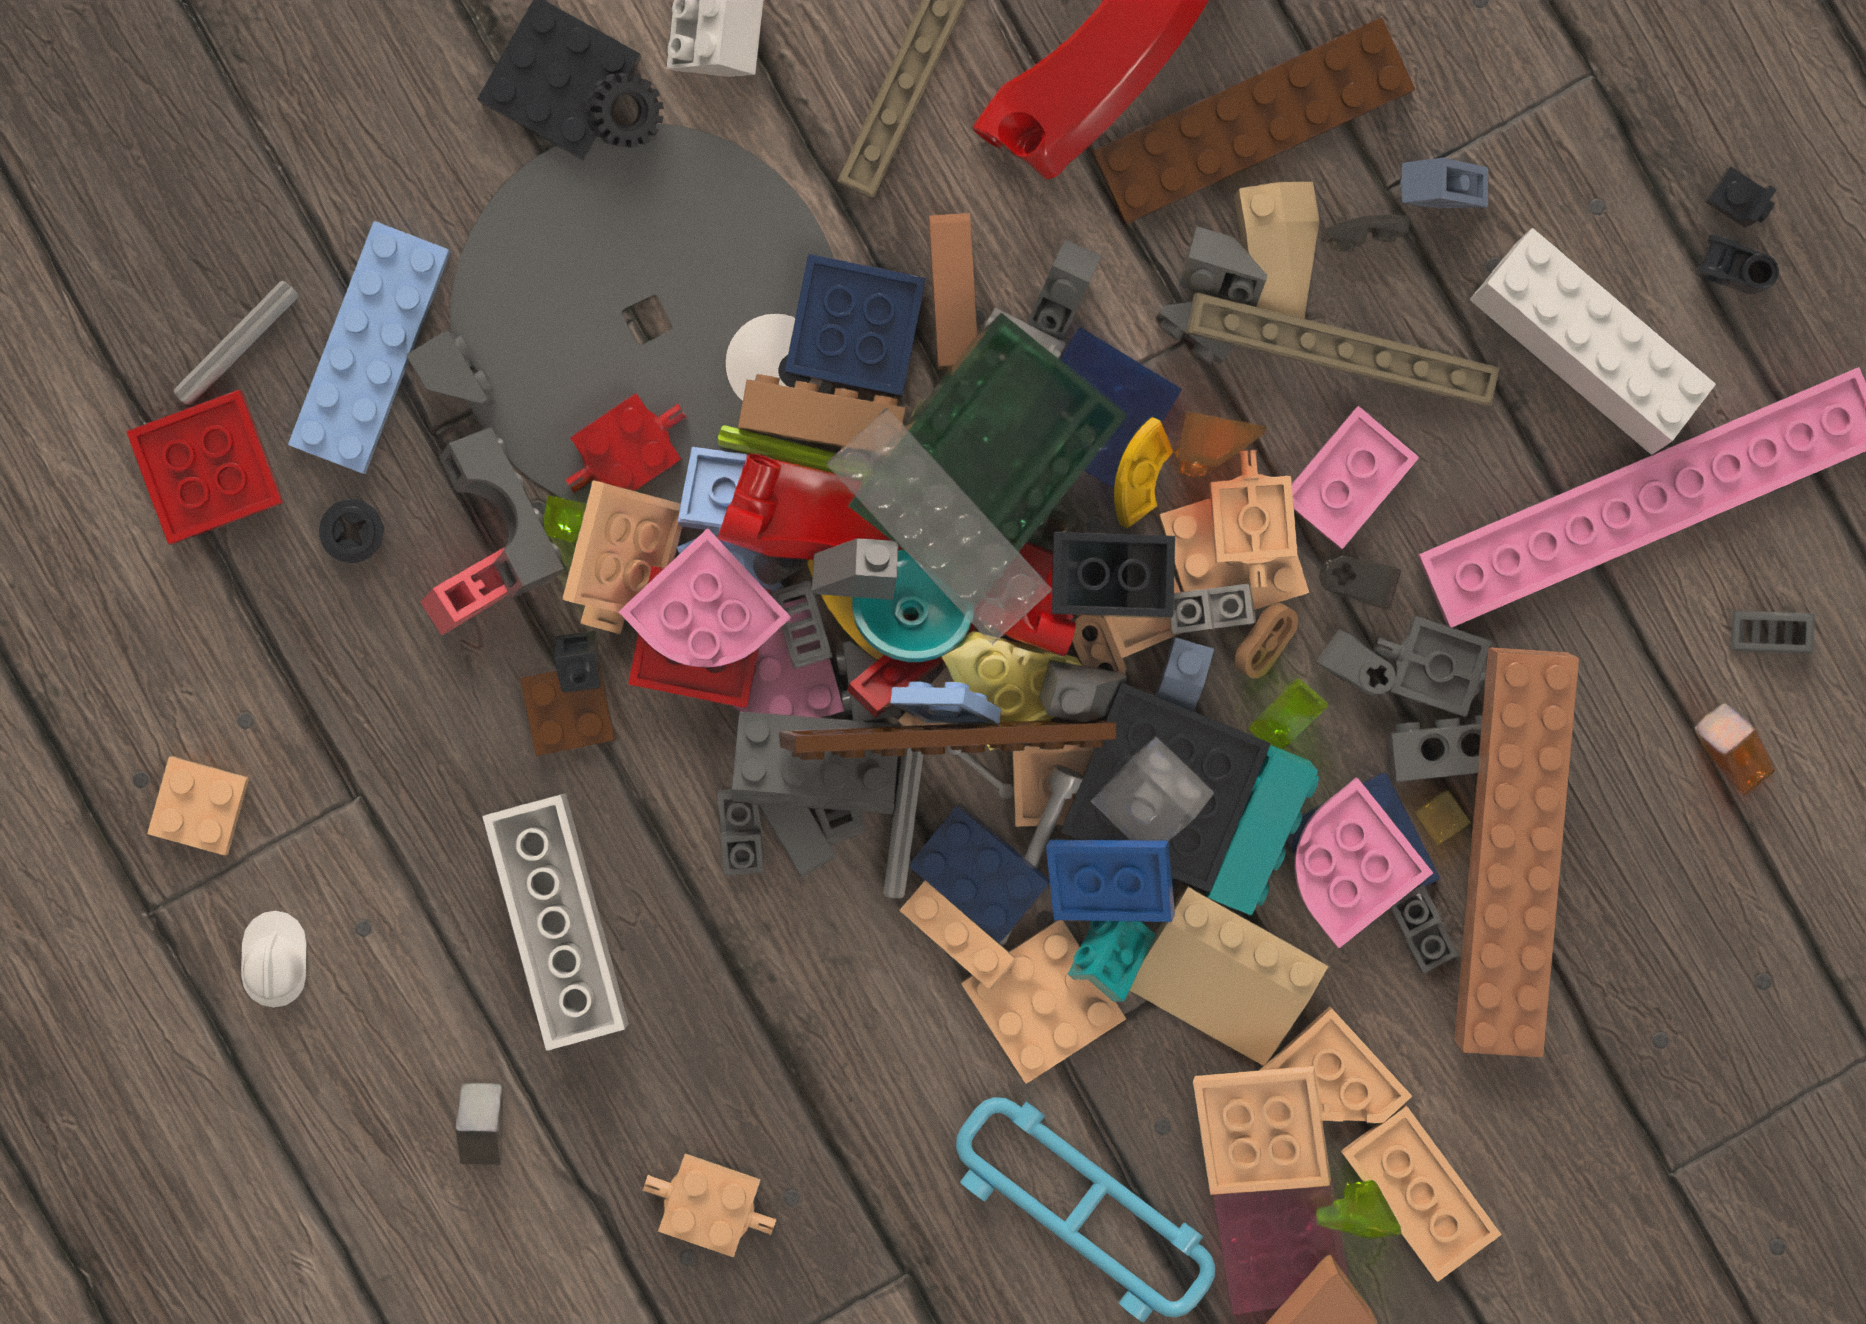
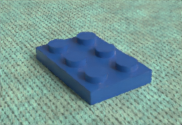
[1046,840,1175,922]

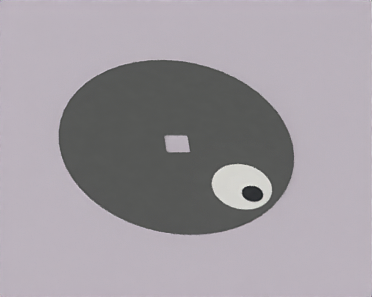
[450,123,834,507]

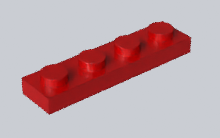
[847,615,988,718]

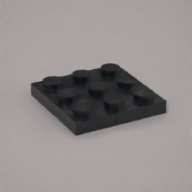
[477,0,642,160]

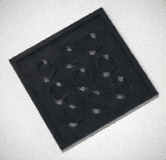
[1060,683,1271,893]

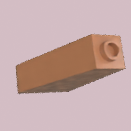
[928,213,979,376]
[1266,1255,1378,1324]

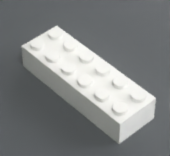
[1470,228,1716,455]
[482,793,629,1051]

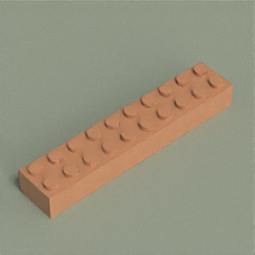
[1454,647,1579,1057]

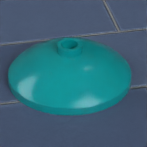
[852,549,974,662]

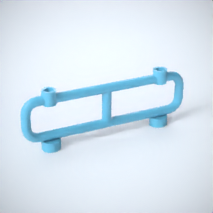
[956,1097,1215,1323]

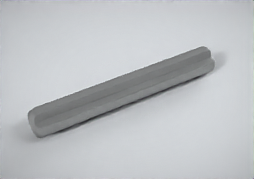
[174,281,298,406]
[883,748,923,898]

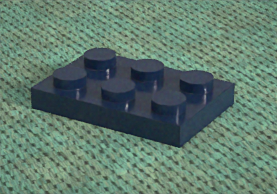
[909,803,1050,944]

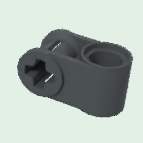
[1316,629,1395,695]

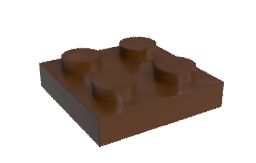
[520,662,616,756]

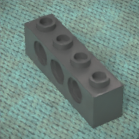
[1386,715,1482,782]

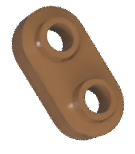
[1235,603,1298,679]
[1072,615,1126,674]

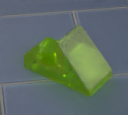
[543,496,587,543]
[1248,677,1329,750]
[1317,1180,1401,1240]

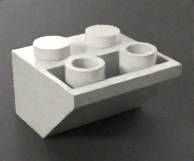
[667,0,763,77]

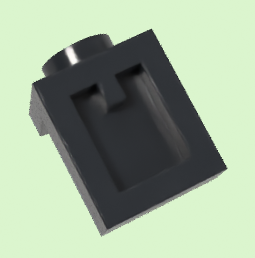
[1705,167,1777,228]
[555,631,601,693]

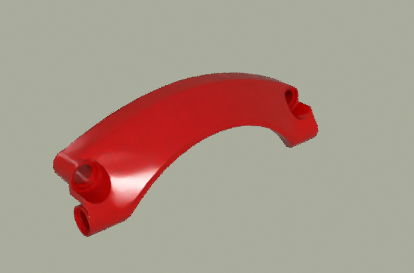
[971,0,1209,179]
[717,453,1076,656]

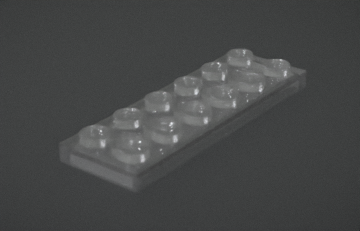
[826,408,1052,645]

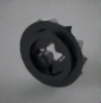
[319,499,385,563]

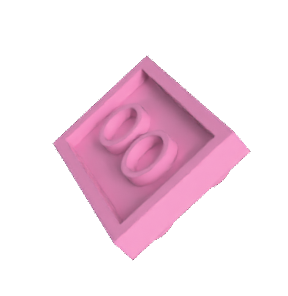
[1292,406,1419,550]

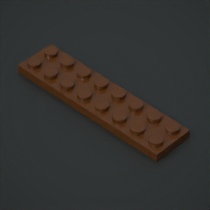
[1092,17,1415,225]
[779,719,1116,760]

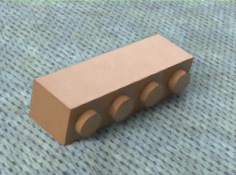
[738,374,905,457]

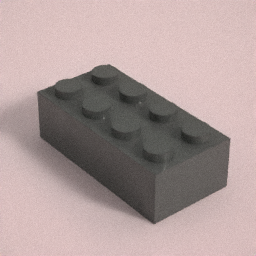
[732,712,900,814]

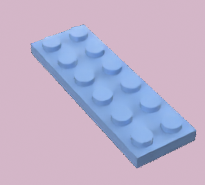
[288,221,451,474]

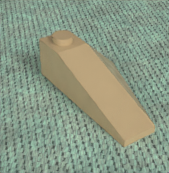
[1234,182,1319,353]

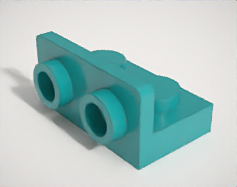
[1068,921,1156,1002]

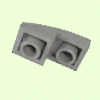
[1170,583,1256,634]

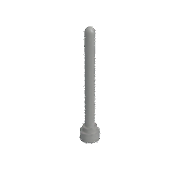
[1000,765,1083,945]

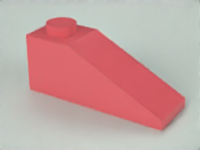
[420,547,509,635]

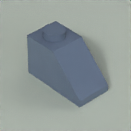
[1400,158,1488,208]
[1155,638,1214,712]

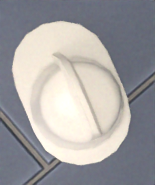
[241,911,307,1008]

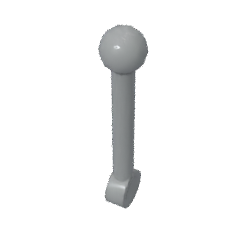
[947,746,1014,799]

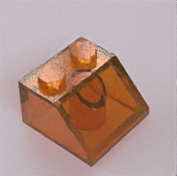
[1170,411,1266,477]

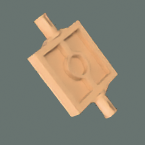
[1209,450,1297,588]
[643,1154,776,1258]

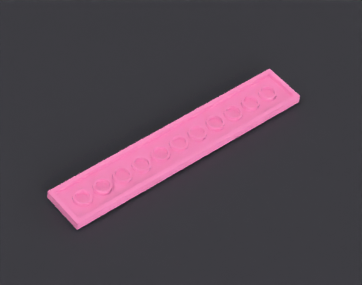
[1417,367,1866,628]

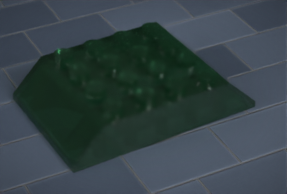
[848,313,1128,606]

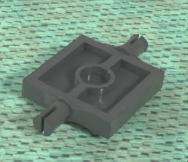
[1373,616,1492,717]

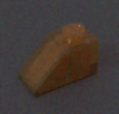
[1694,703,1775,797]

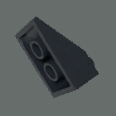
[1051,532,1175,619]

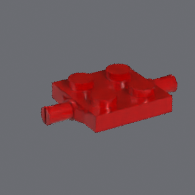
[565,393,687,494]

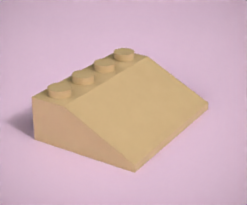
[1130,884,1328,1066]

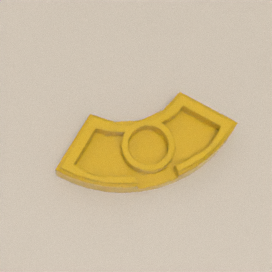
[1114,417,1174,529]

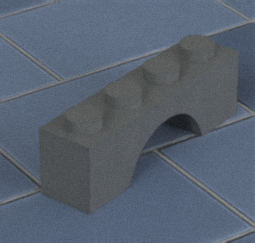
[439,427,564,598]

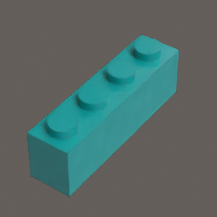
[1204,745,1319,915]

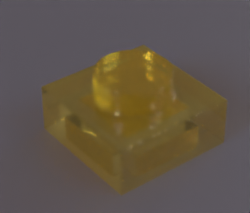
[1413,790,1471,846]

